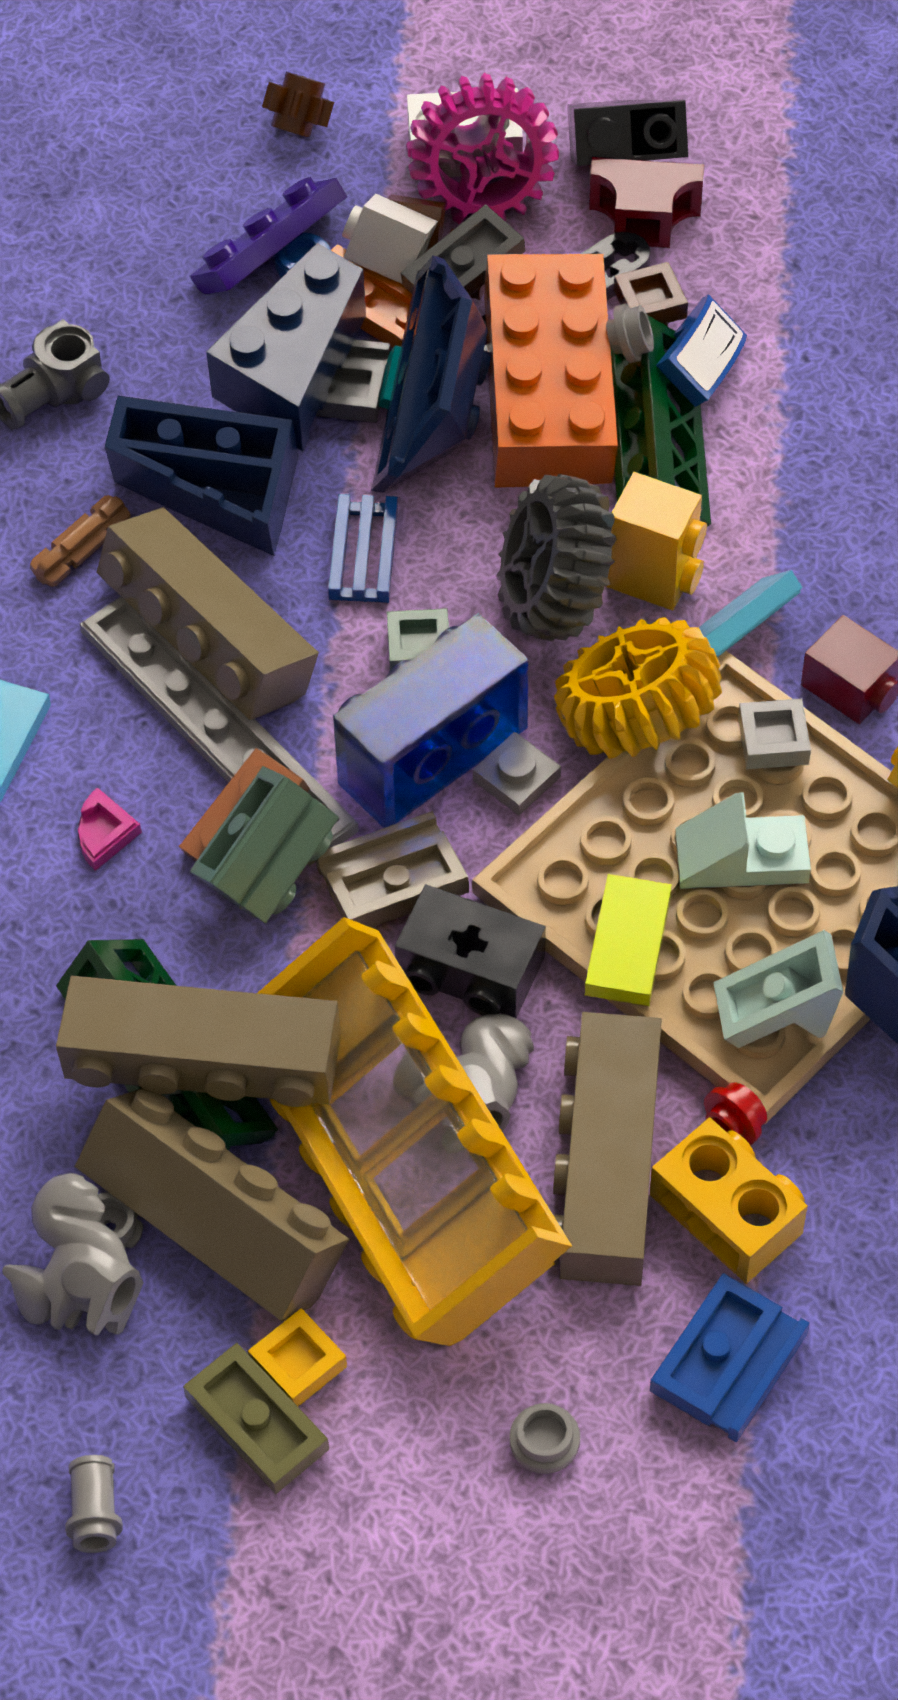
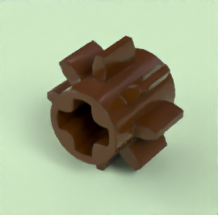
[262,71,335,138]

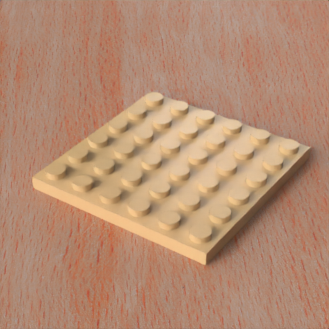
[472,651,898,1125]

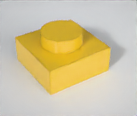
[248,1308,347,1407]

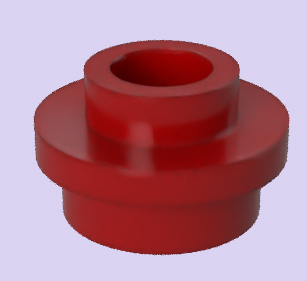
[704,1082,767,1146]

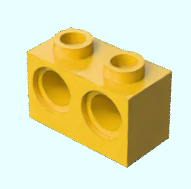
[650,1117,808,1284]

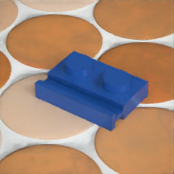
[650,1273,810,1443]

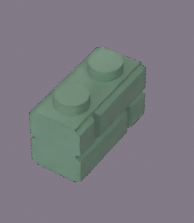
[190,766,339,923]

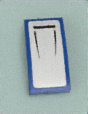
[656,294,747,407]

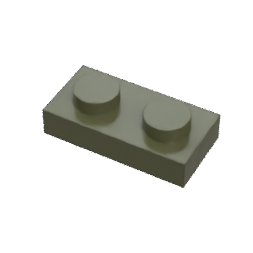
[183,1342,329,1494]

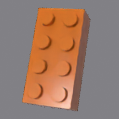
[484,254,618,488]

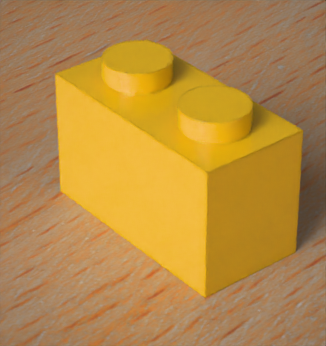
[606,472,707,611]

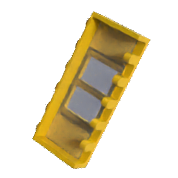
[258,917,572,1346]

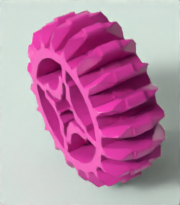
[406,72,559,224]

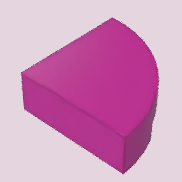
[78,788,142,871]

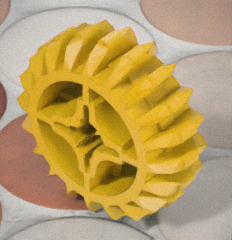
[553,617,722,759]

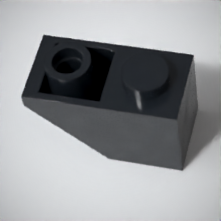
[567,99,688,166]

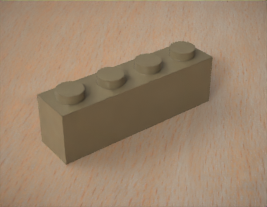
[96,507,319,720]
[56,976,341,1107]
[553,1012,662,1286]
[74,1088,349,1321]

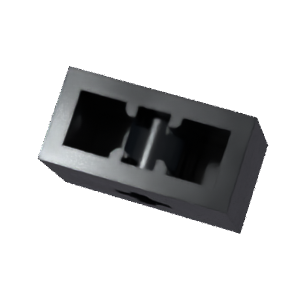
[395,884,546,1018]

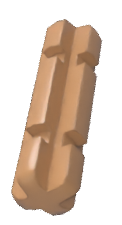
[30,495,131,587]

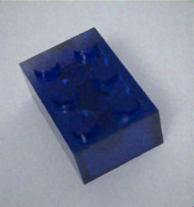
[333,613,529,828]

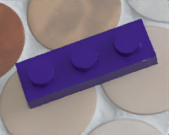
[190,177,347,294]

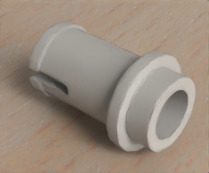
[65,1455,123,1553]

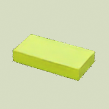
[584,874,672,1006]

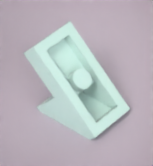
[675,792,811,889]
[713,930,843,1048]

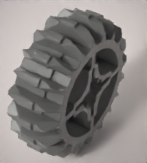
[496,474,617,641]

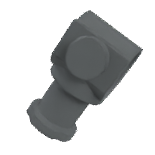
[0,319,110,430]

